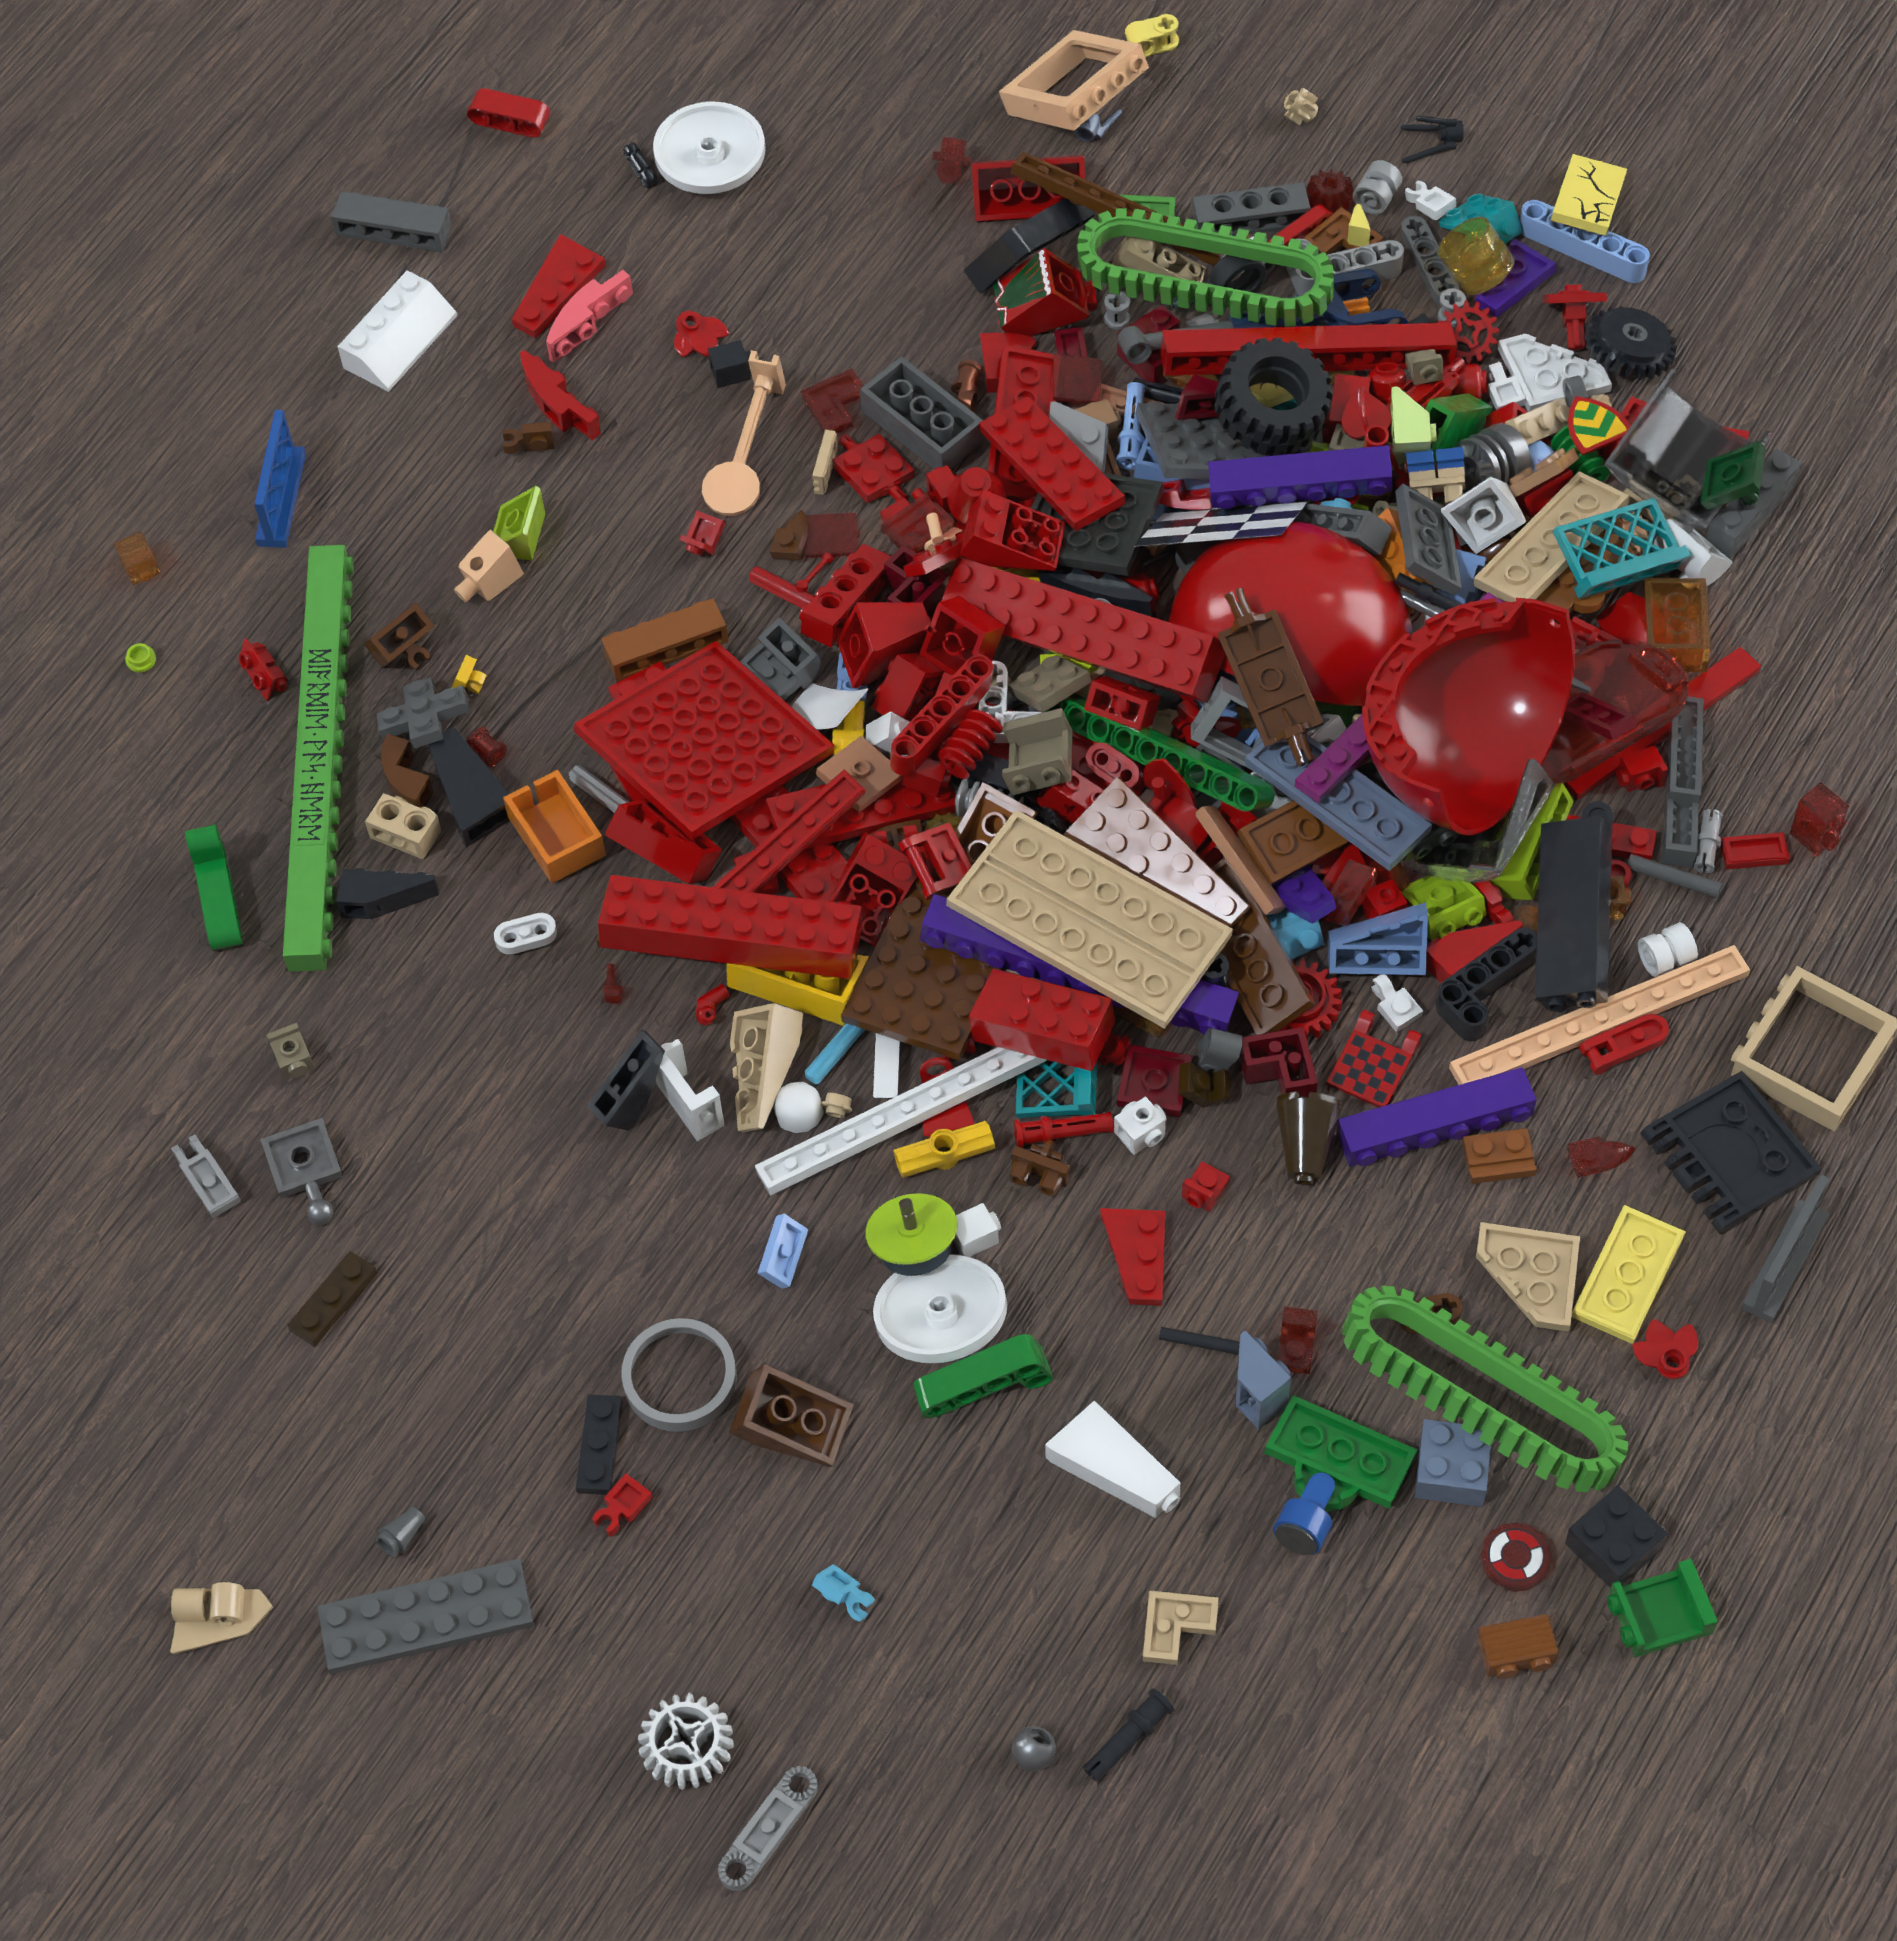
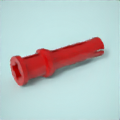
[1013,1112,1114,1148]

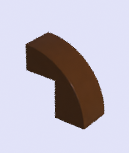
[381,734,433,808]

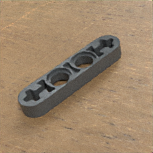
[1401,216,1460,306]

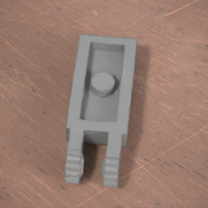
[171,1134,241,1218]

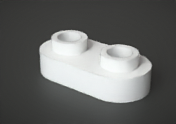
[494,913,557,954]

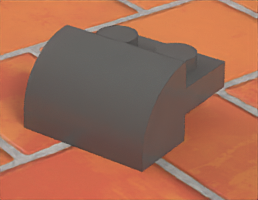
[740,617,821,701]

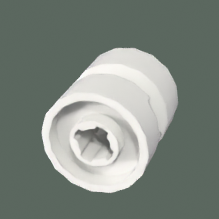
[1637,922,1698,977]

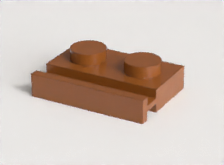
[1462,1128,1537,1184]

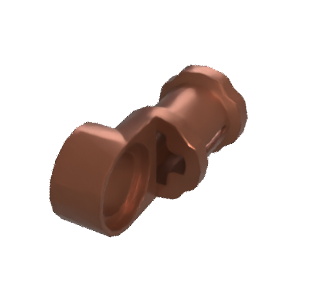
[951,360,983,413]

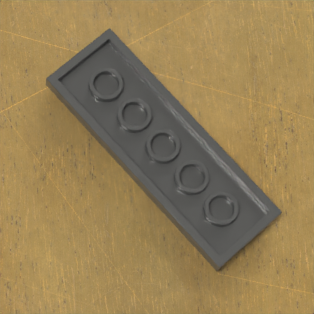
[317,1559,534,1675]

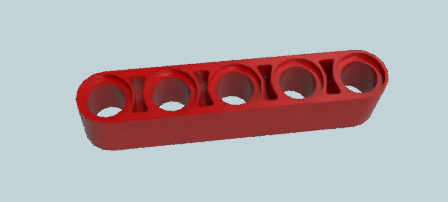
[890,655,993,776]

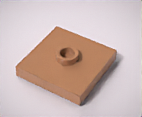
[816,736,904,812]

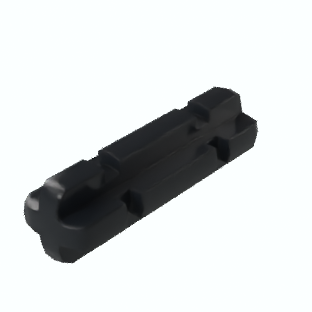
[623,142,658,188]

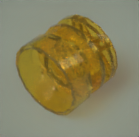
[1437,217,1515,295]

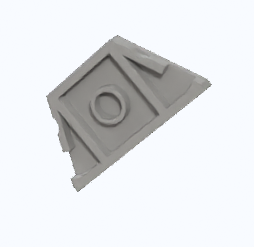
[1049,401,1108,474]

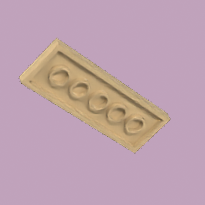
[1474,471,1629,602]

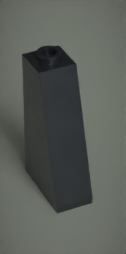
[428,726,510,848]

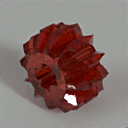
[1306,168,1354,213]

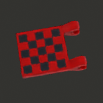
[1326,1010,1421,1107]

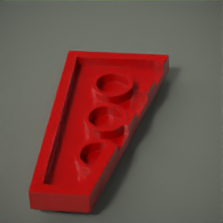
[512,234,606,338]

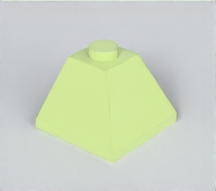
[1390,387,1436,465]

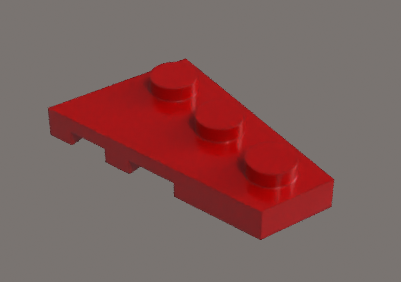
[1100,1208,1165,1306]

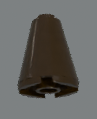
[1276,1092,1341,1185]

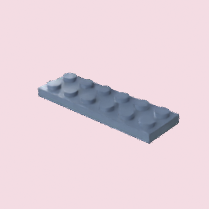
[1245,733,1432,871]

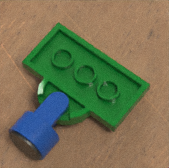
[1264,1395,1417,1555]

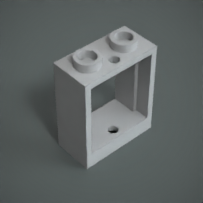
[1191,677,1262,770]

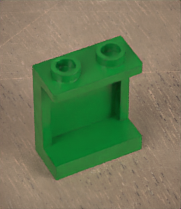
[1607,1559,1718,1658]

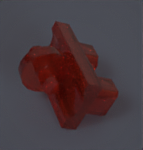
[932,137,971,183]

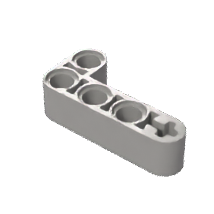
[1286,239,1404,296]

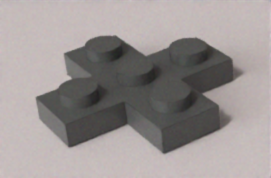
[377,677,470,749]

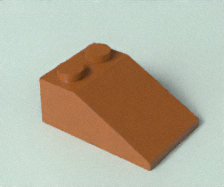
[955,782,1037,866]

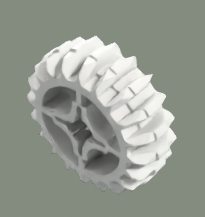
[638,1693,734,1790]

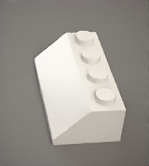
[338,271,457,392]

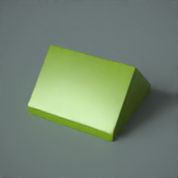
[493,486,545,561]

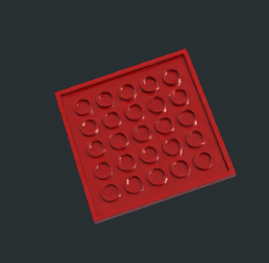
[574,641,834,840]

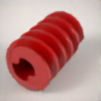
[938,709,1003,779]

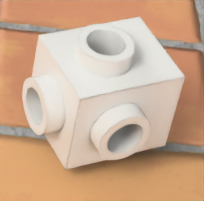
[1114,1097,1166,1155]

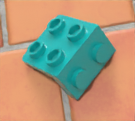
[1438,194,1523,260]

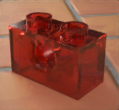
[1790,782,1849,857]

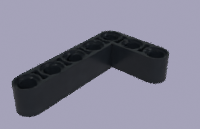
[963,198,1096,294]

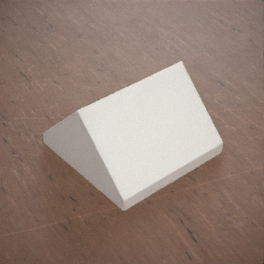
[1441,477,1526,554]

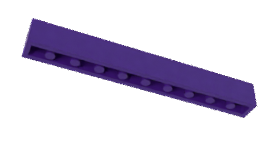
[920,894,1239,1035]

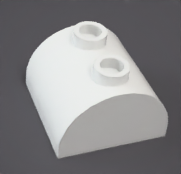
[1654,518,1733,588]

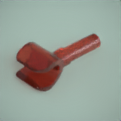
[603,963,623,1004]

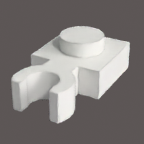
[1405,181,1456,220]

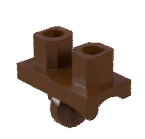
[1010,1139,1070,1197]

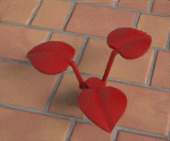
[1311,386,1444,506]

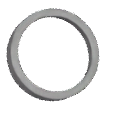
[621,1318,737,1432]

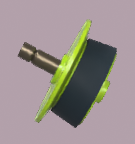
[865,1193,958,1276]

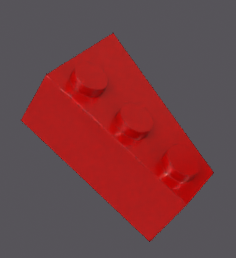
[605,799,722,884]

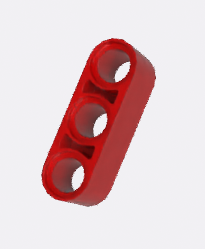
[467,88,551,138]

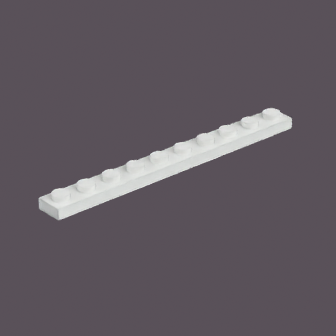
[755,1047,1047,1196]

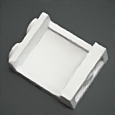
[656,1039,725,1141]

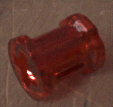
[467,727,507,766]

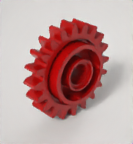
[1279,959,1342,1041]

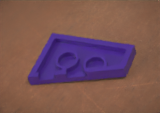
[1475,238,1556,318]
[1271,865,1336,924]

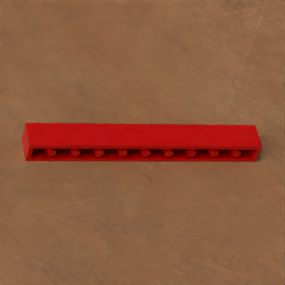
[1160,323,1457,376]

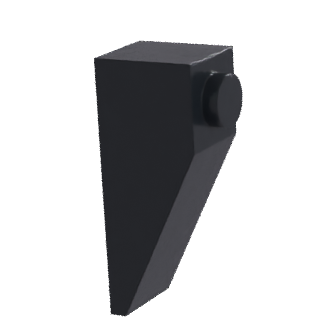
[587,1030,665,1131]

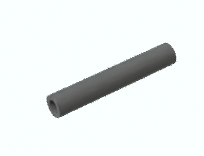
[1627,854,1722,898]

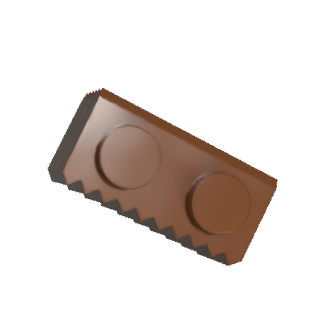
[1477,1614,1558,1679]

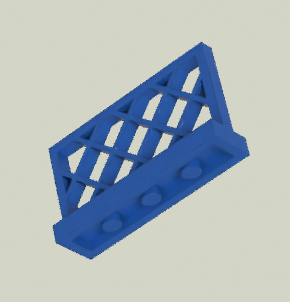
[254,410,306,548]

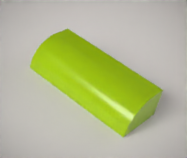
[1477,781,1574,900]

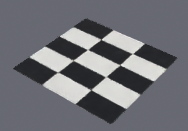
[1134,499,1310,546]

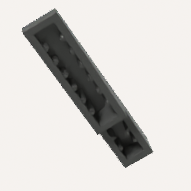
[1661,695,1704,867]

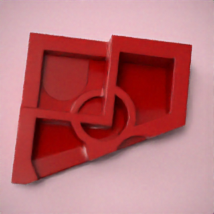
[980,332,1035,393]

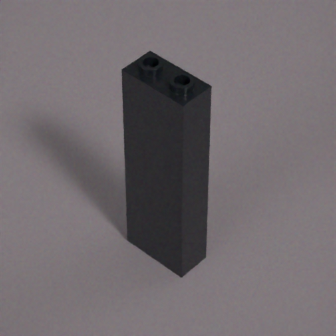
[1535,815,1612,1012]

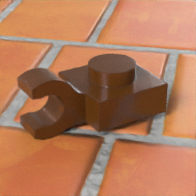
[502,422,555,454]

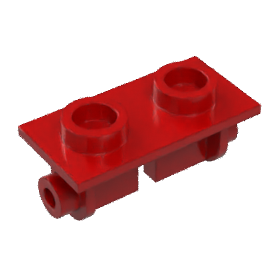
[239,638,288,701]

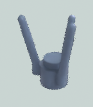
[1074,109,1122,142]

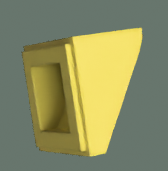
[1347,204,1370,247]

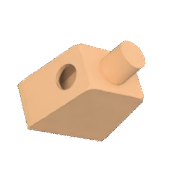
[454,530,524,602]

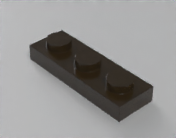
[287,1251,377,1347]

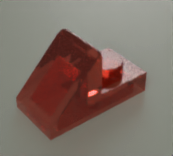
[1277,1306,1318,1374]

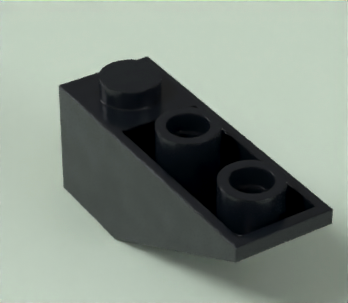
[336,868,439,919]

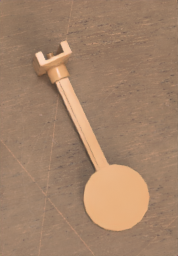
[702,350,786,516]

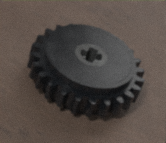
[1584,307,1677,380]

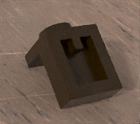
[1179,1062,1229,1108]

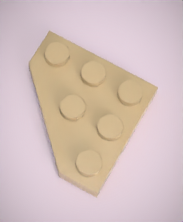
[1476,1222,1580,1332]

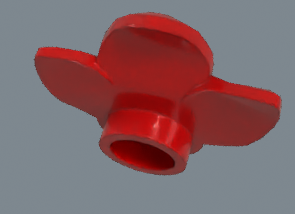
[674,311,729,358]
[1632,1319,1698,1380]

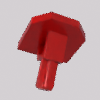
[1542,284,1607,351]

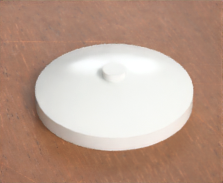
[653,102,765,194]
[873,1255,1007,1363]

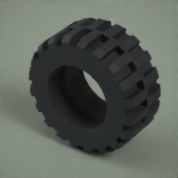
[1214,338,1333,456]

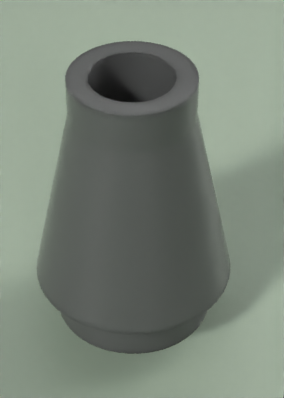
[375,1506,425,1557]

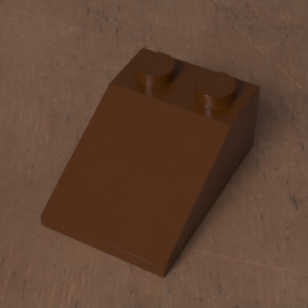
[729,1364,854,1467]

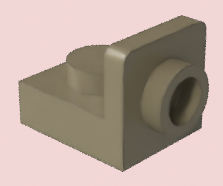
[1405,349,1443,385]

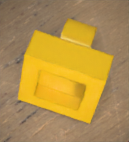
[452,655,487,694]

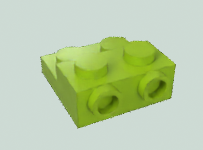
[1399,864,1486,940]

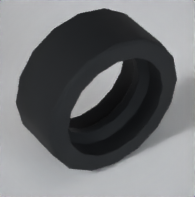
[1209,255,1267,293]

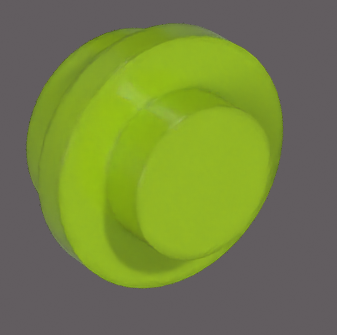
[125,643,156,672]

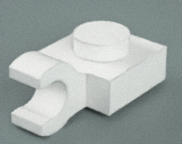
[1487,362,1526,410]
[1371,974,1423,1033]

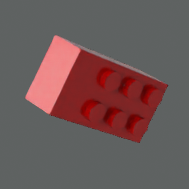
[968,969,1115,1071]

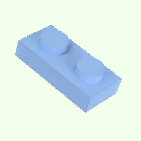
[758,1214,808,1289]

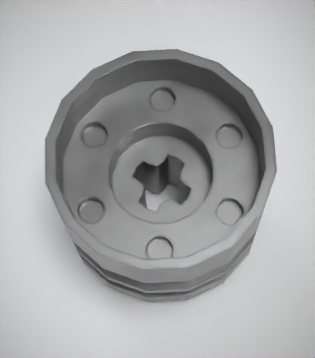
[1453,423,1531,492]

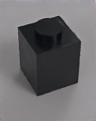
[708,340,751,388]

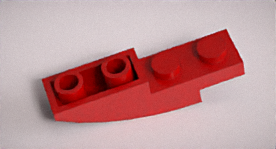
[520,350,601,441]

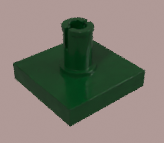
[1701,440,1766,510]

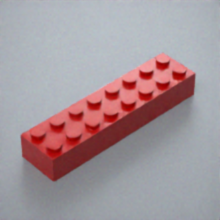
[598,875,862,979]

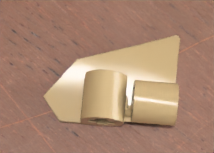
[170,1582,273,1654]

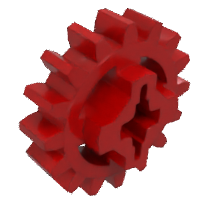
[1438,300,1500,364]

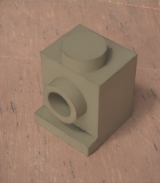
[266,1023,314,1080]

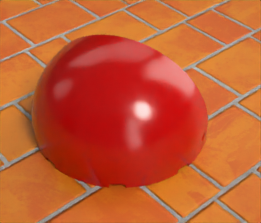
[1168,521,1412,706]
[1362,597,1575,835]

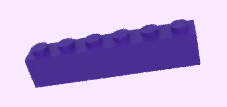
[1208,445,1392,509]
[1336,1067,1536,1167]

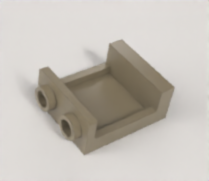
[1002,708,1072,795]

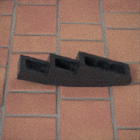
[1038,568,1157,618]

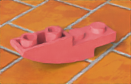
[546,270,633,363]

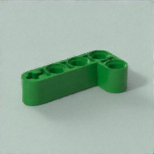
[185,824,243,951]
[913,1334,1053,1418]

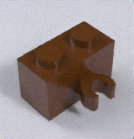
[364,603,435,670]

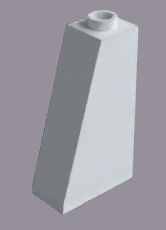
[1045,1401,1180,1518]

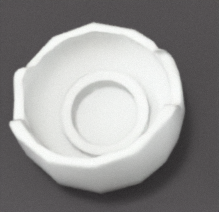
[773,1082,823,1133]

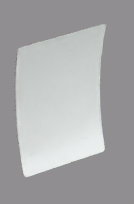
[791,683,868,729]

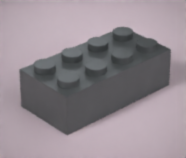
[860,356,984,470]

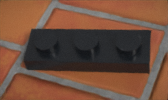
[576,1394,623,1495]

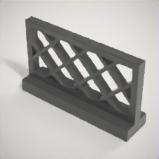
[1741,1174,1830,1324]

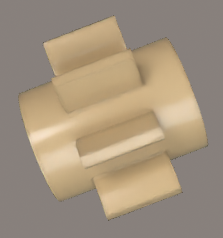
[1284,88,1318,125]

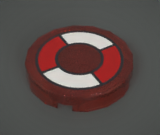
[1480,1522,1551,1592]

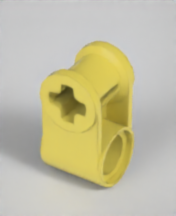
[1125,14,1179,57]

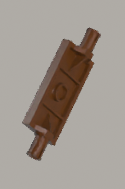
[1217,588,1324,767]

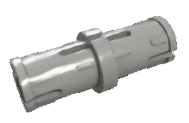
[1694,809,1723,873]

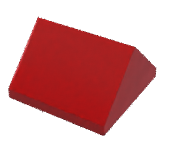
[1596,592,1675,667]

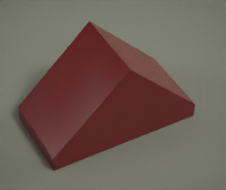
[1175,374,1220,420]

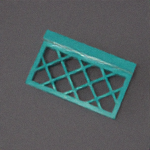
[1552,497,1691,599]
[1016,1062,1097,1118]

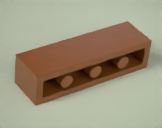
[601,598,729,683]

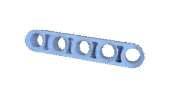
[1520,200,1650,283]

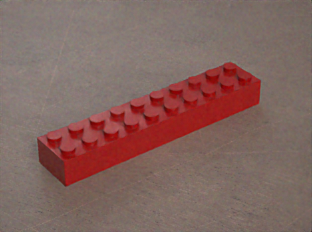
[942,557,1225,703]

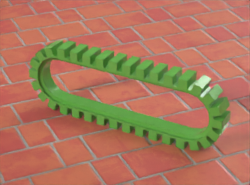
[1077,208,1334,326]
[1342,1286,1628,1492]

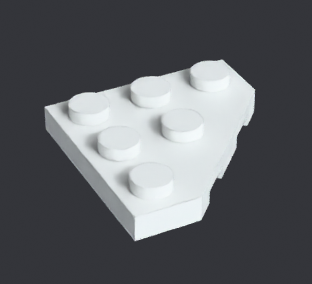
[1497,334,1612,411]

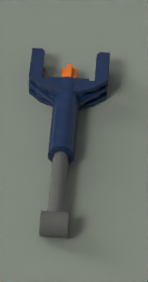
[1117,269,1408,364]

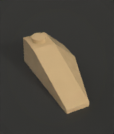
[730,1003,803,1132]

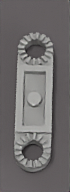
[718,1766,818,1891]

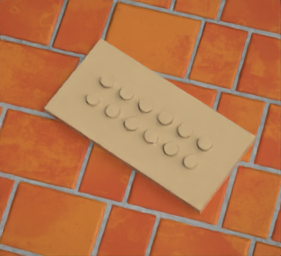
[946,810,1233,1029]

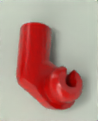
[695,983,730,1025]

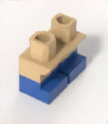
[1406,447,1466,505]

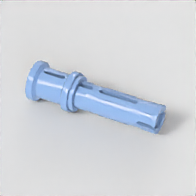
[1115,382,1145,470]

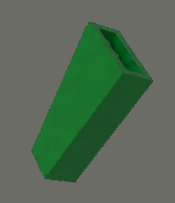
[1425,393,1493,464]

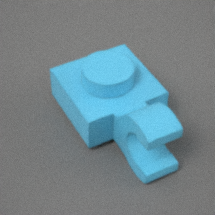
[812,1564,875,1621]

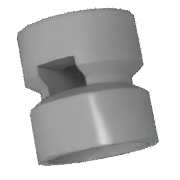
[1353,160,1402,215]

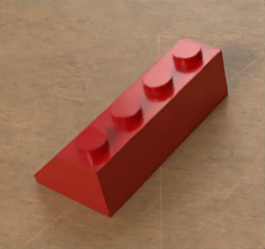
[971,155,1086,221]

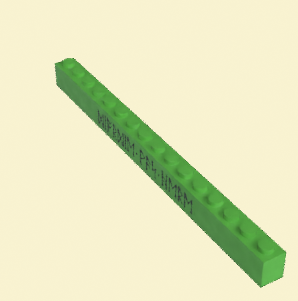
[283,545,354,972]

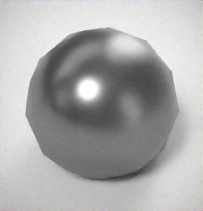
[1011,1726,1056,1772]

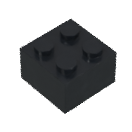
[1565,1485,1668,1588]

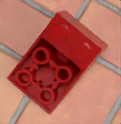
[960,489,1065,571]
[828,832,917,947]

